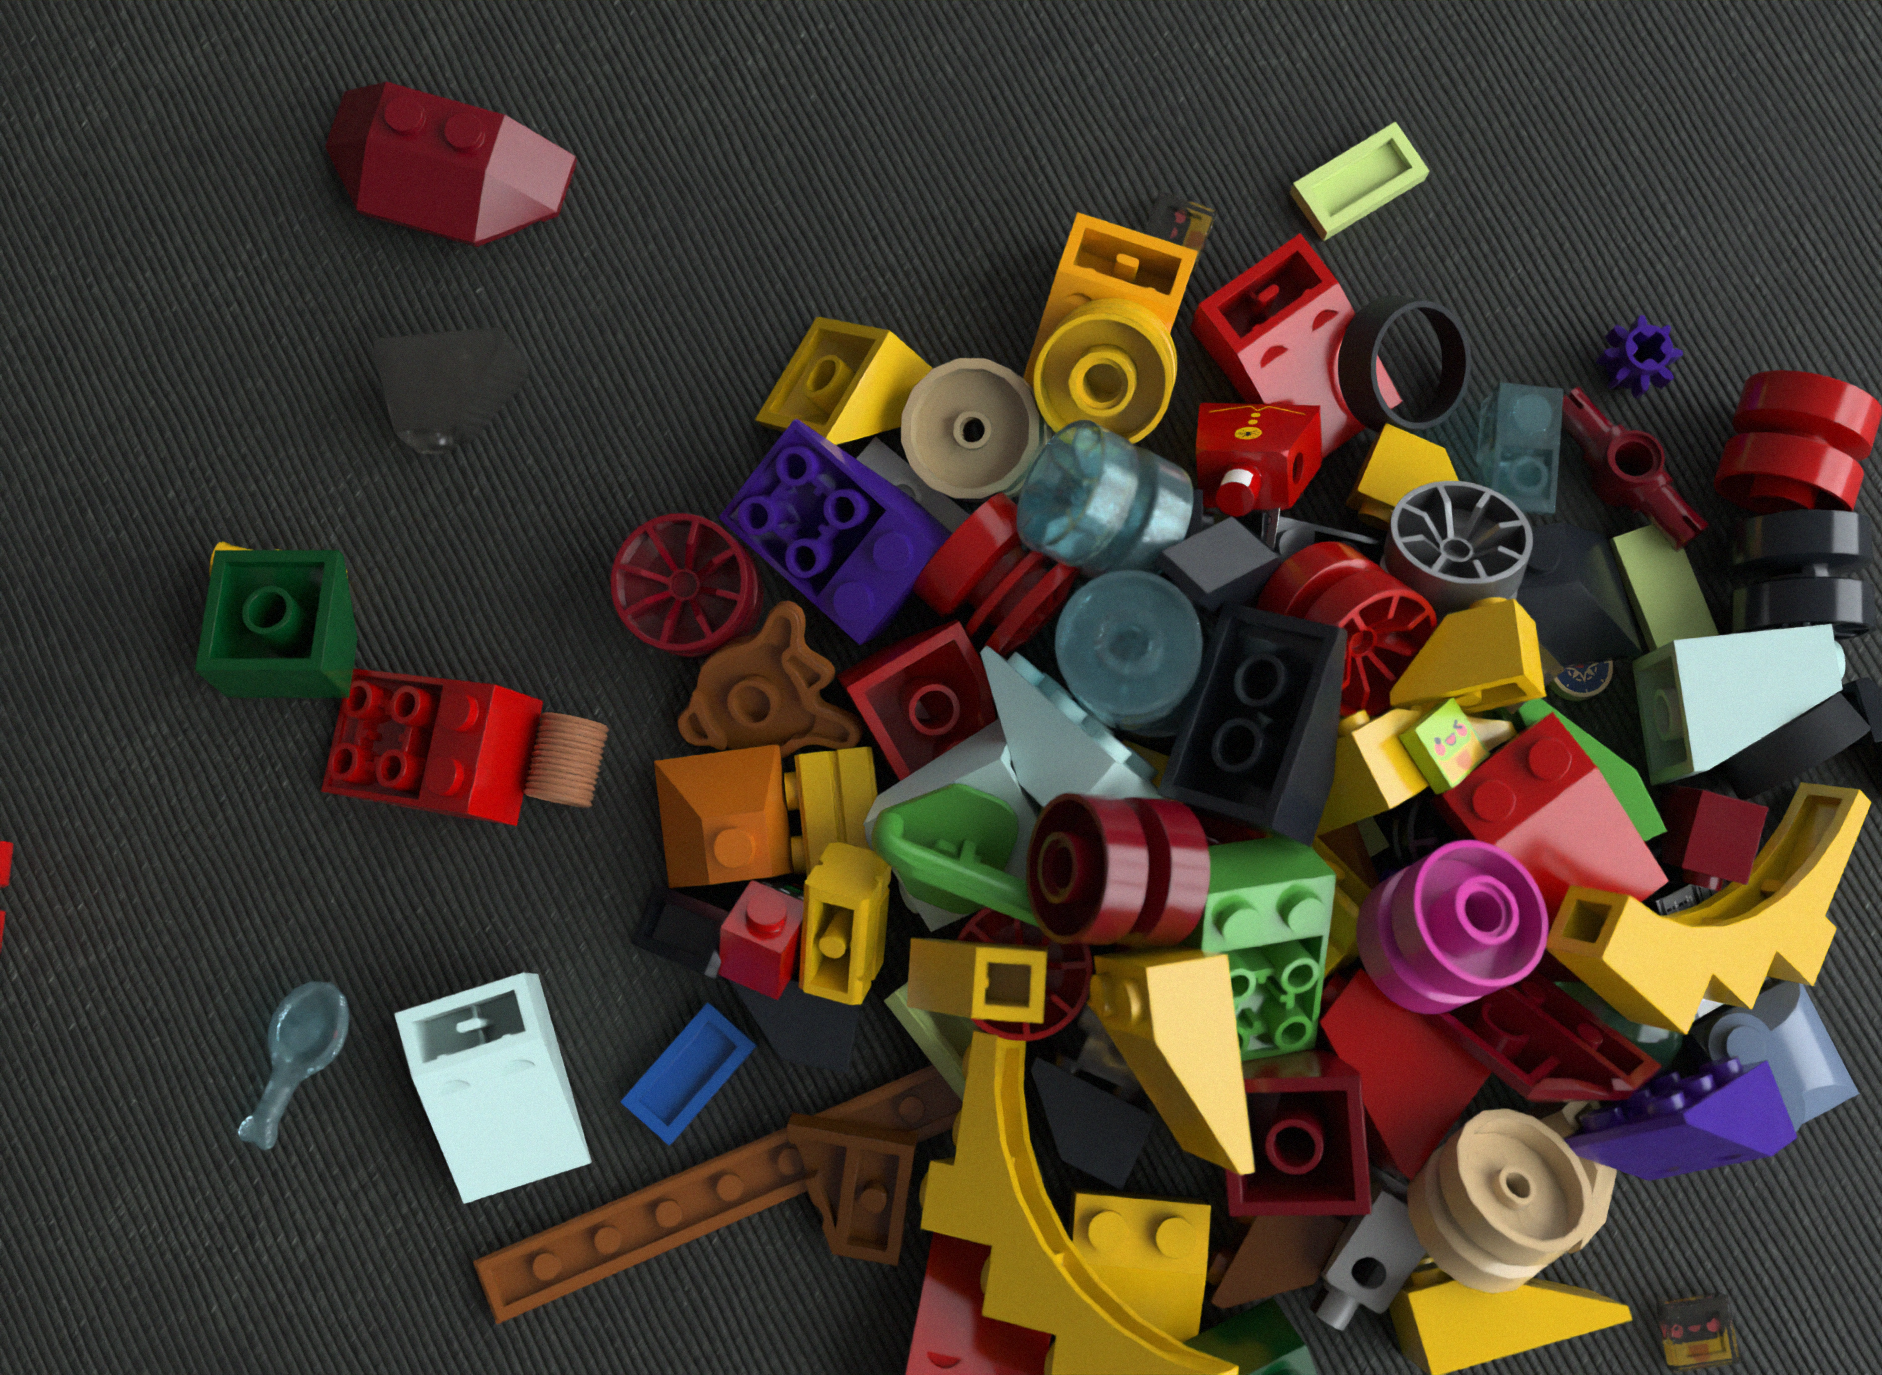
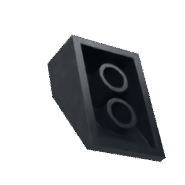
[1157,602,1347,848]

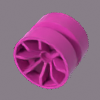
[1356,840,1548,1014]

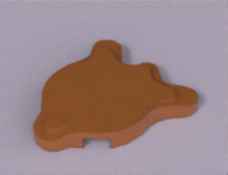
[678,600,863,758]

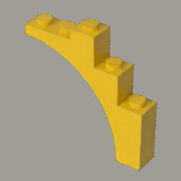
[1545,782,1871,1035]
[919,1030,1239,1375]

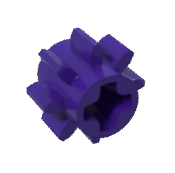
[1596,315,1683,399]

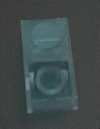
[1477,382,1564,516]

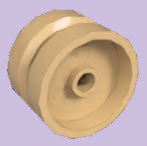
[901,358,1052,504]
[1407,1109,1594,1293]

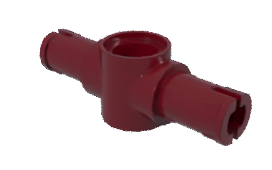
[1548,387,1709,552]

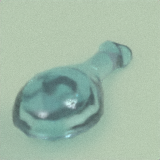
[238,981,350,1150]

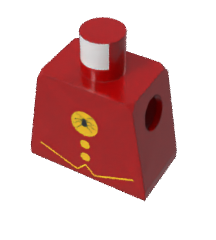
[1196,403,1322,517]

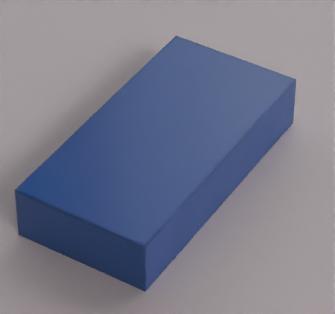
[621,1002,758,1145]

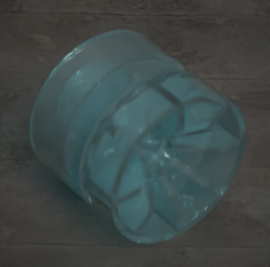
[1017,419,1193,592]
[1055,570,1203,730]

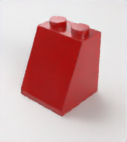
[1316,968,1492,1181]

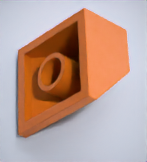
[654,744,795,888]

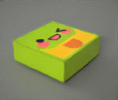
[1399,697,1490,795]

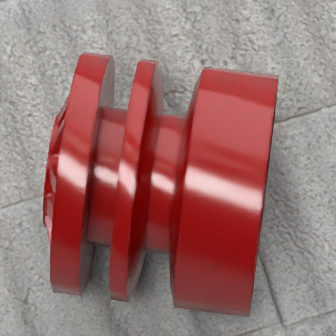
[912,492,1084,658]

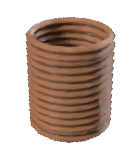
[523,712,609,808]

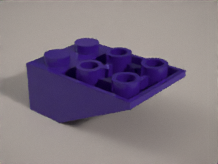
[718,419,953,645]
[1563,1056,1798,1181]

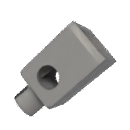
[1309,1163,1426,1331]

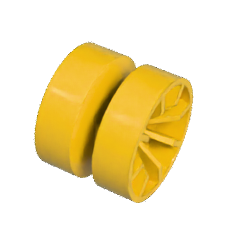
[1033,298,1177,451]

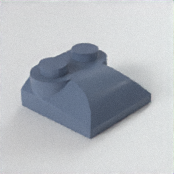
[1682,980,1859,1132]

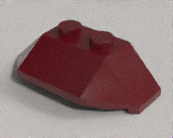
[325,81,577,247]
[1418,969,1662,1103]

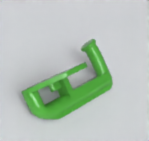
[871,783,1039,927]

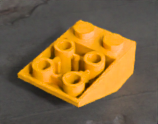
[1023,212,1198,446]

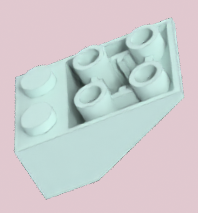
[980,645,1166,807]
[394,973,592,1204]

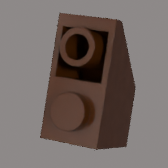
[1204,1215,1346,1309]

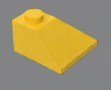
[755,316,933,445]

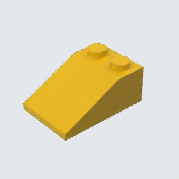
[1314,709,1518,837]
[1090,944,1254,1175]
[1068,1187,1211,1343]
[1388,1253,1632,1375]

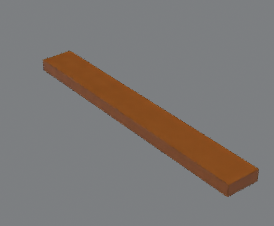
[473,1064,963,1324]

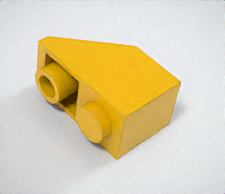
[1345,423,1459,531]
[907,937,1048,1023]

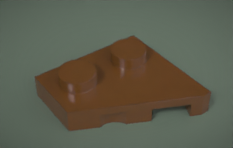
[786,1112,918,1266]

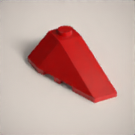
[836,620,996,782]

